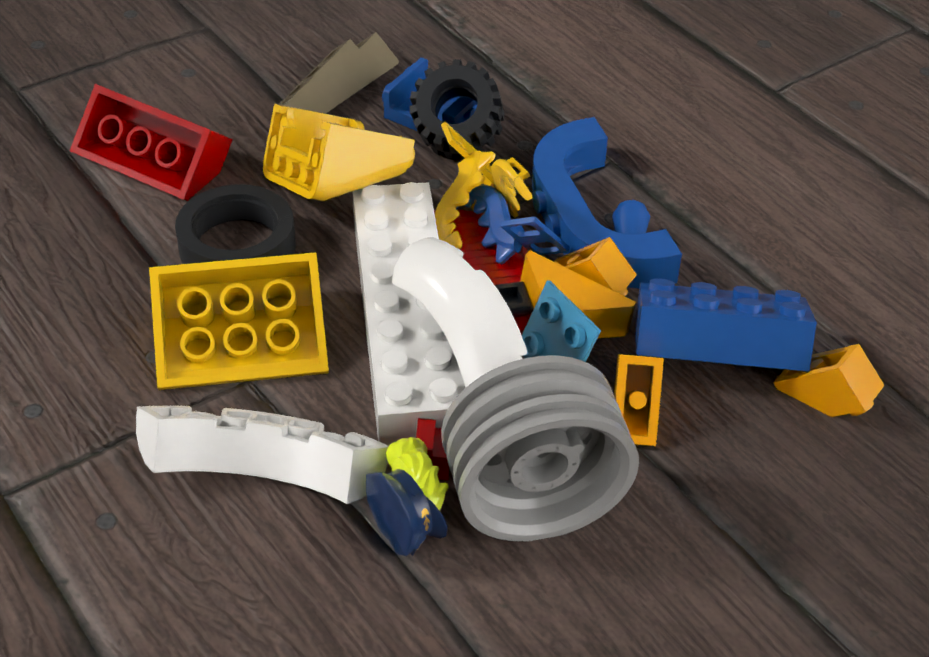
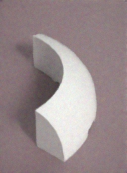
[392,237,527,388]
[136,406,388,504]

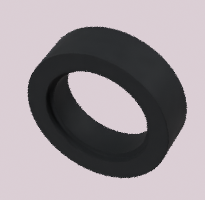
[175,184,296,264]

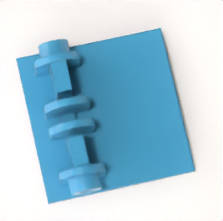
[522,280,601,362]

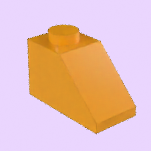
[554,237,637,296]
[773,344,885,417]
[614,354,664,446]

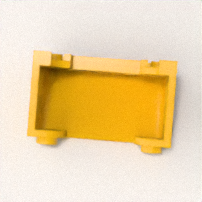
[263,104,415,201]

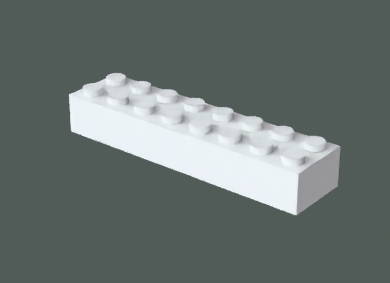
[353,182,465,446]

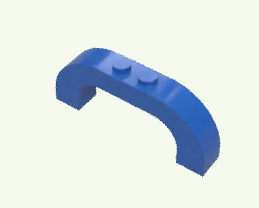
[532,117,682,288]

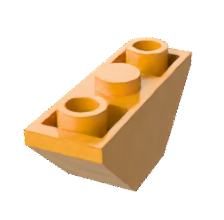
[520,250,636,338]

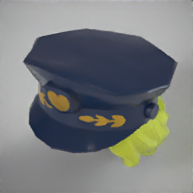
[366,437,449,556]

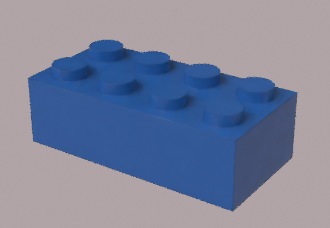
[635,279,817,372]

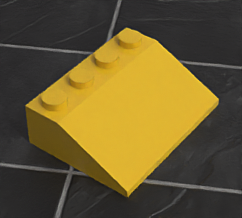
[149,252,329,390]

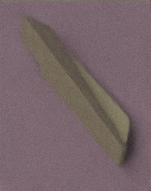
[279,32,399,114]

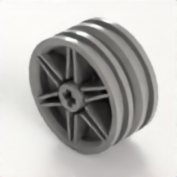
[441,355,639,541]

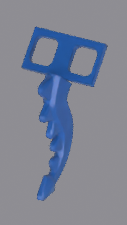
[456,184,570,264]

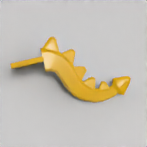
[435,122,496,249]
[470,157,532,218]

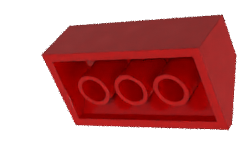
[70,84,233,201]

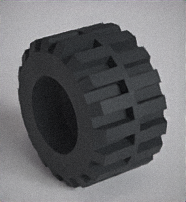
[409,59,504,160]

